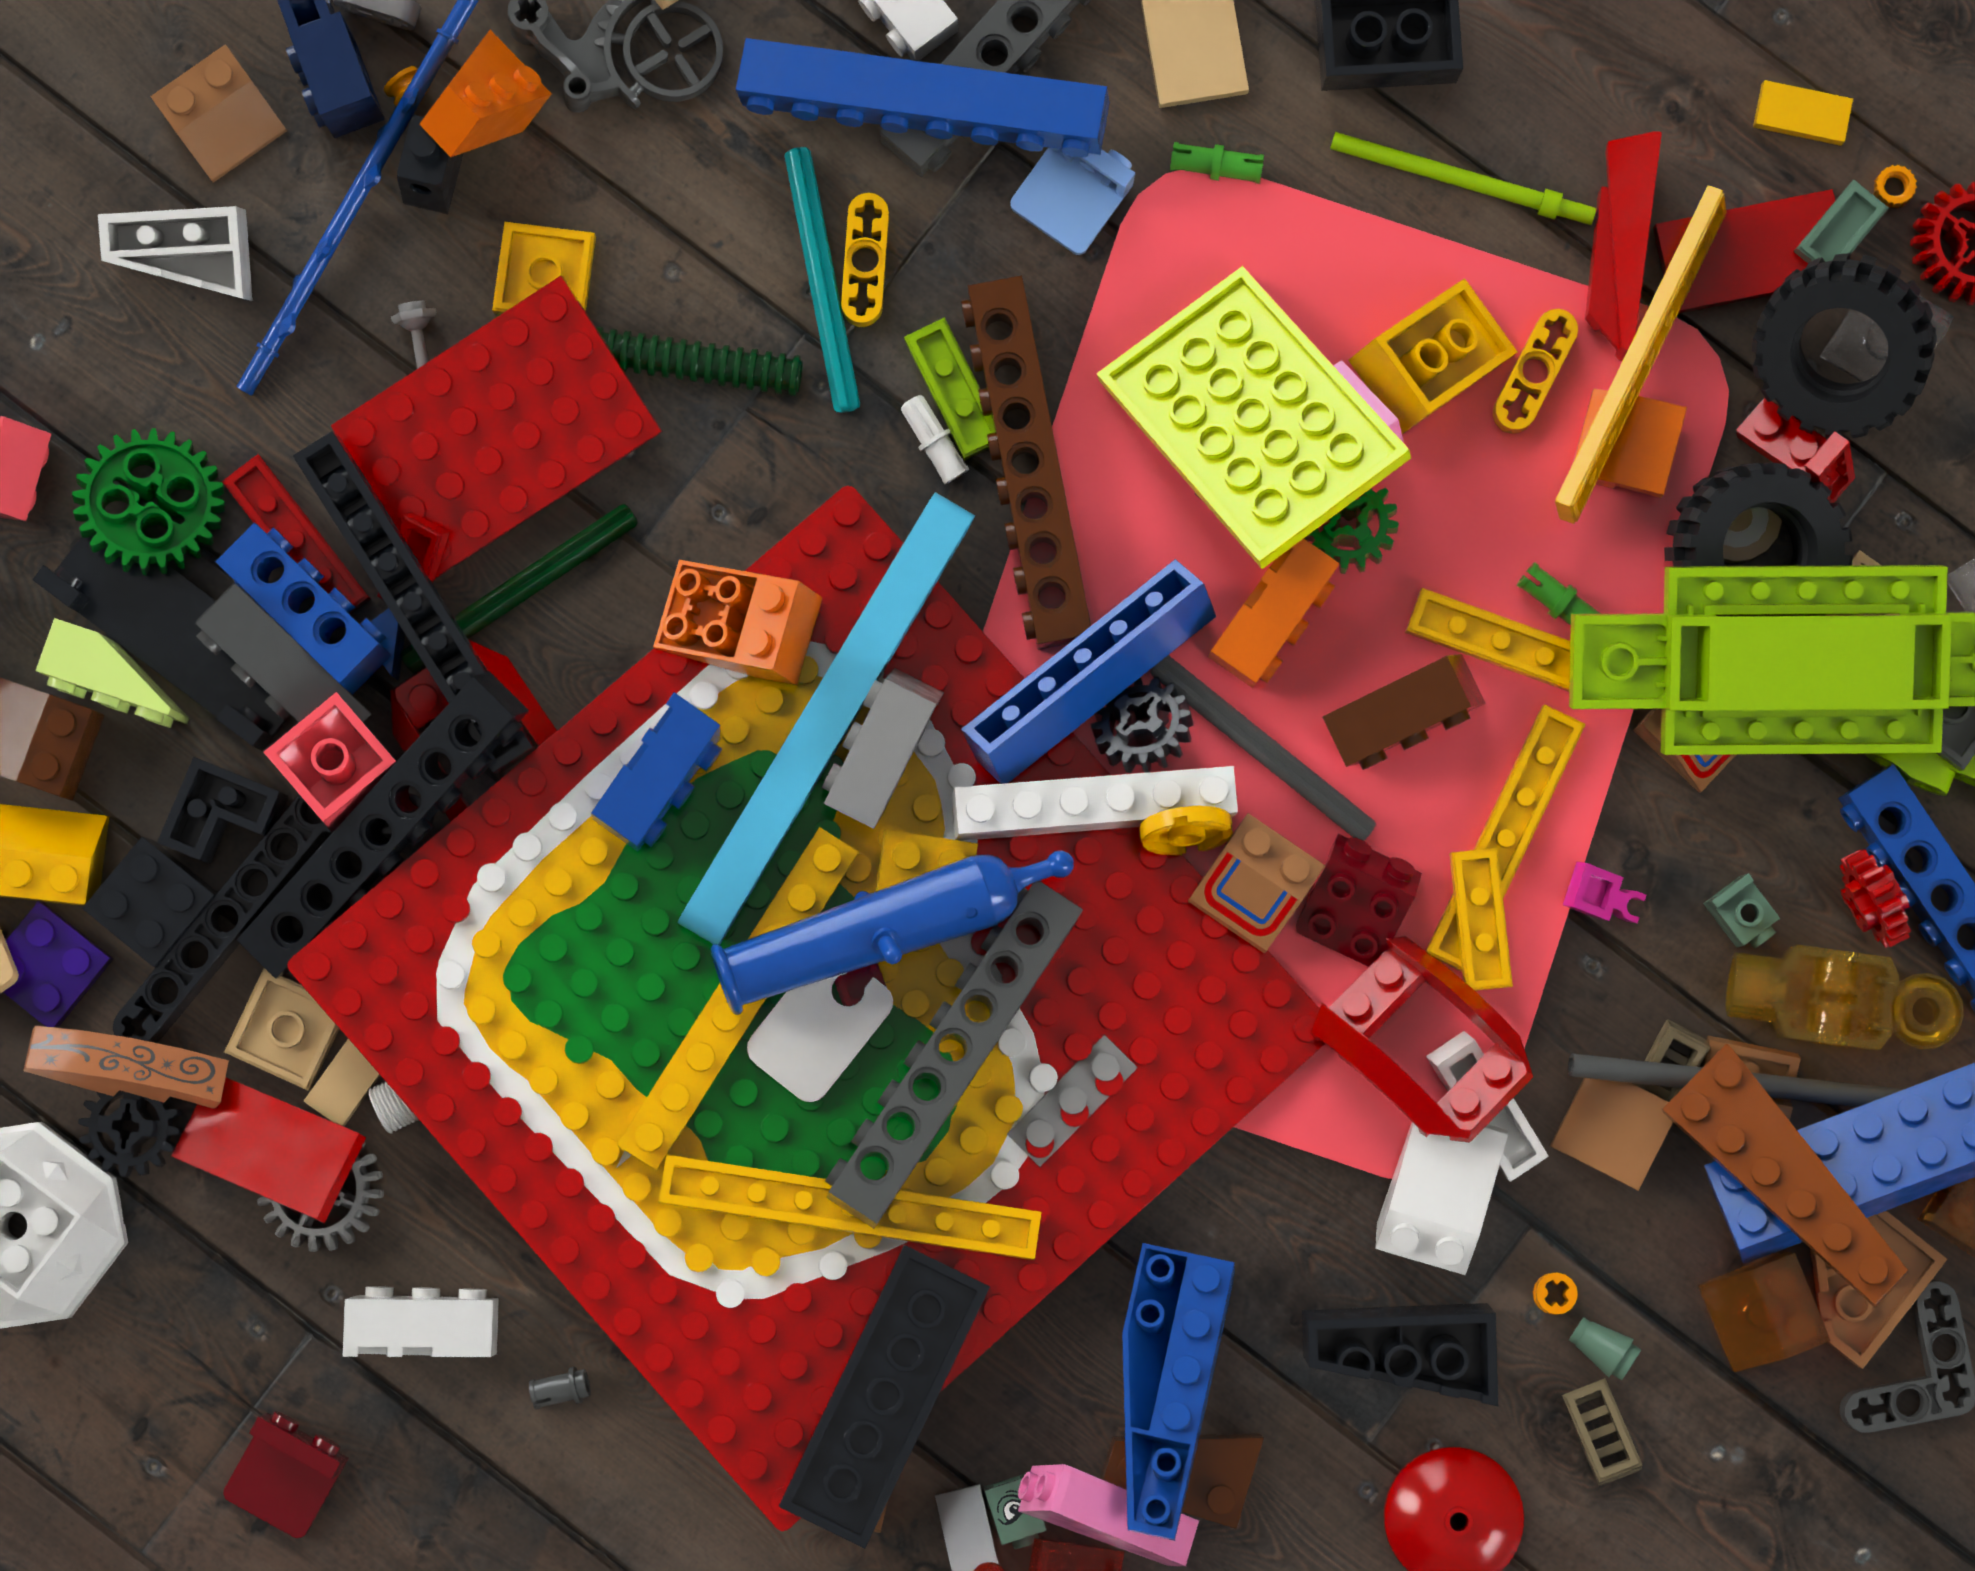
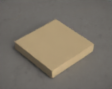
[224,968,339,1091]

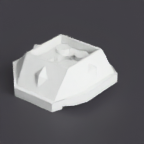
[0,1122,128,1329]

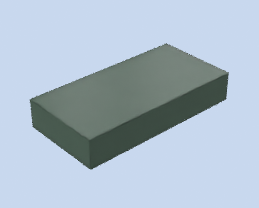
[1793,179,1889,263]

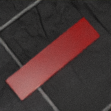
[221,454,371,615]

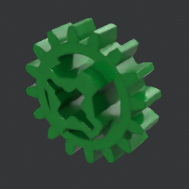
[1304,487,1399,574]

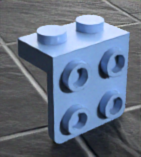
[1010,148,1135,255]

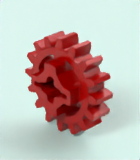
[1839,849,1911,948]

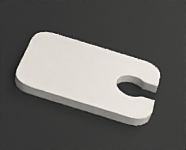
[747,973,893,1102]

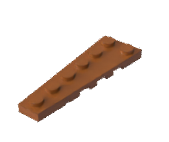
[1662,1043,1908,1307]

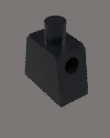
[397,115,464,215]

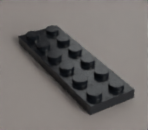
[778,1245,990,1549]

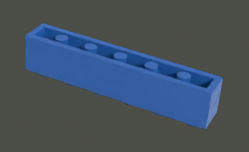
[961,559,1217,784]

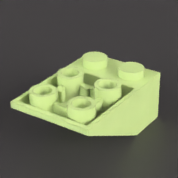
[36,618,189,728]

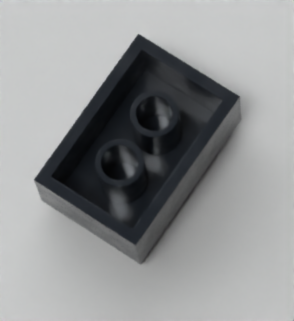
[1315,0,1463,91]

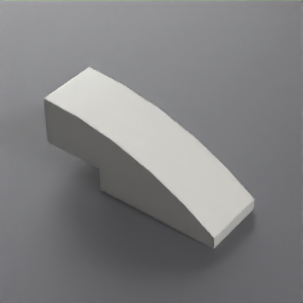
[1426,1031,1549,1182]

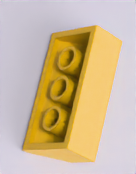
[0,804,110,906]

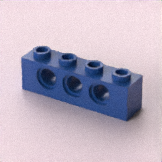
[215,522,391,695]

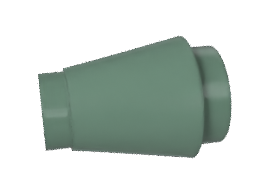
[1569,1317,1642,1381]

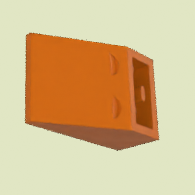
[653,560,822,685]

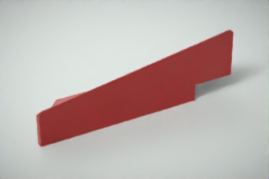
[1585,131,1662,361]

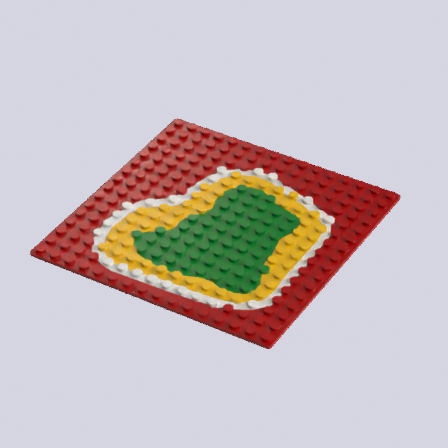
[287,485,1326,1531]

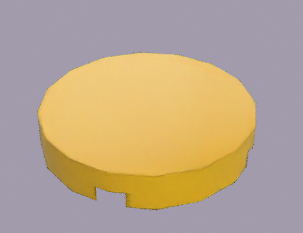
[1139,806,1233,855]

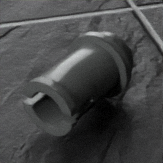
[529,1366,591,1410]

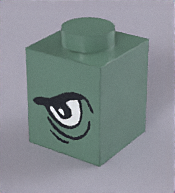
[984,1473,1047,1549]

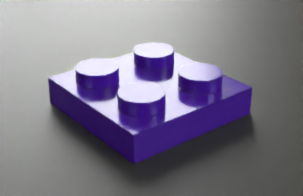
[3,901,114,1028]

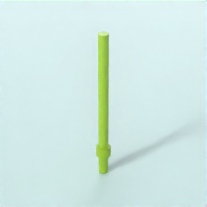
[1330,132,1597,225]

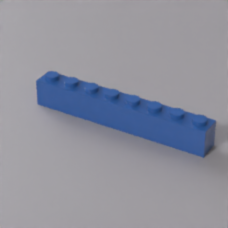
[736,38,1110,158]

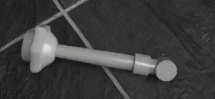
[391,300,436,369]

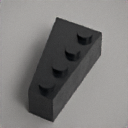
[1302,1303,1498,1406]

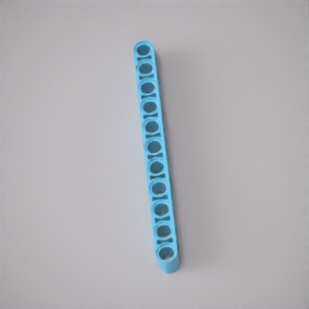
[678,492,975,945]

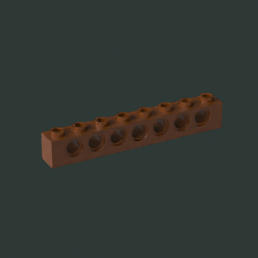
[961,275,1091,650]

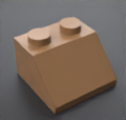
[150,44,287,183]

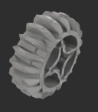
[257,1142,384,1252]

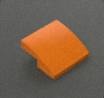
[1573,388,1687,498]

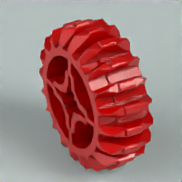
[1910,182,1975,305]

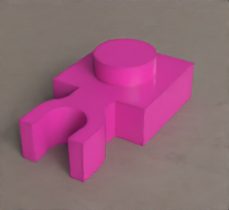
[1563,862,1647,924]

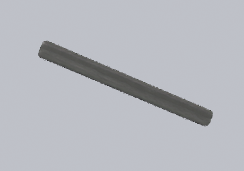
[1150,655,1376,841]

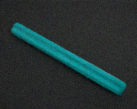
[784,147,860,413]

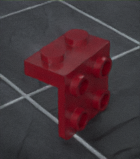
[1296,834,1422,967]
[223,1411,349,1538]

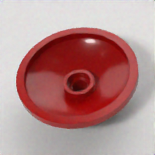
[1384,1447,1524,1571]

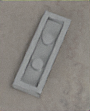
[1007,1035,1138,1167]

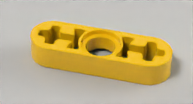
[841,193,889,327]
[1493,309,1578,434]

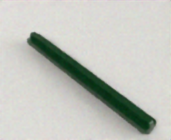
[400,504,638,673]

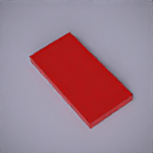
[1653,189,1835,314]
[171,1078,366,1223]

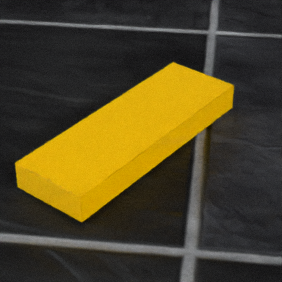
[1449,848,1513,991]

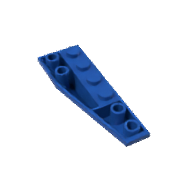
[1122,1243,1235,1541]

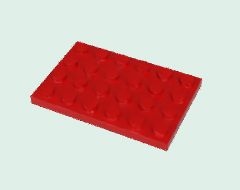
[330,276,663,580]

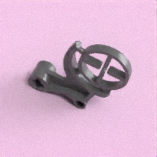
[508,0,723,113]

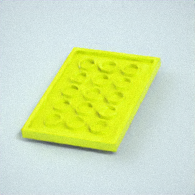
[1096,266,1411,569]

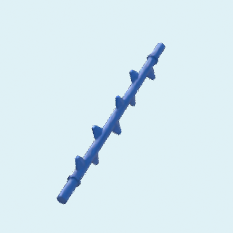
[236,0,479,396]

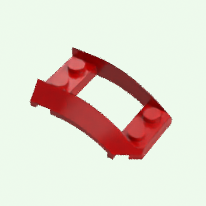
[391,639,557,821]
[1311,936,1533,1143]

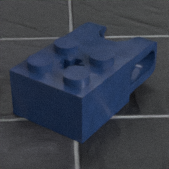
[277,0,385,138]

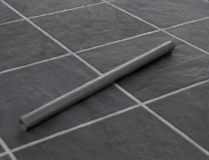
[1568,1053,1904,1107]

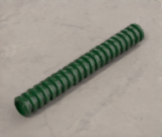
[494,312,803,396]

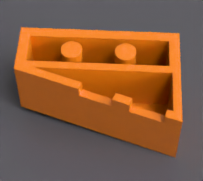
[419,29,552,157]
[1208,539,1340,688]

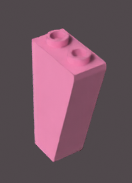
[1018,1464,1199,1566]

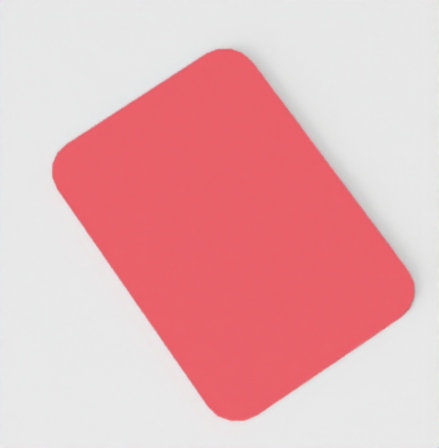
[983,170,1729,1179]

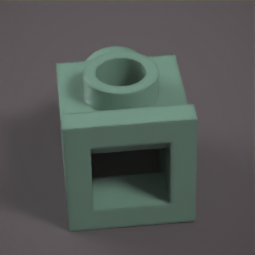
[1703,873,1780,948]

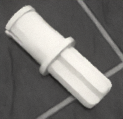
[901,395,969,485]

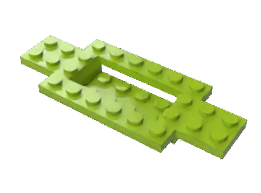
[1569,565,1975,755]

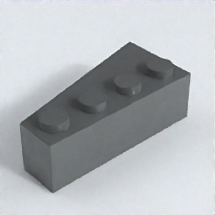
[195,582,371,722]

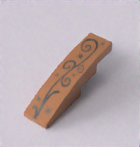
[23,1026,229,1109]

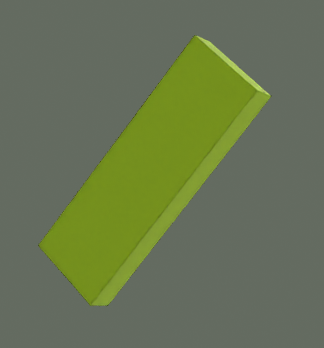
[904,317,995,461]

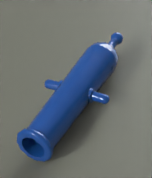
[711,850,1074,1015]

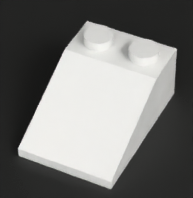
[1375,1122,1508,1275]

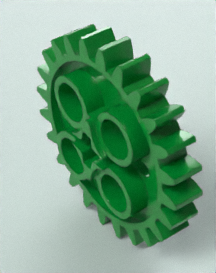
[72,428,225,576]

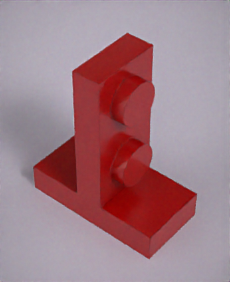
[1736,398,1855,503]

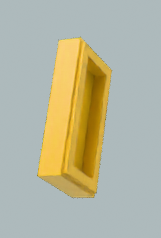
[1753,80,1853,146]

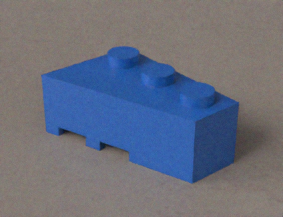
[591,692,722,852]

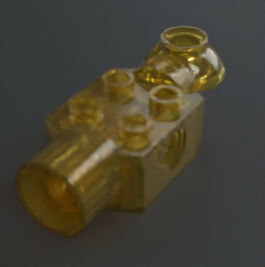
[1725,945,1964,1051]

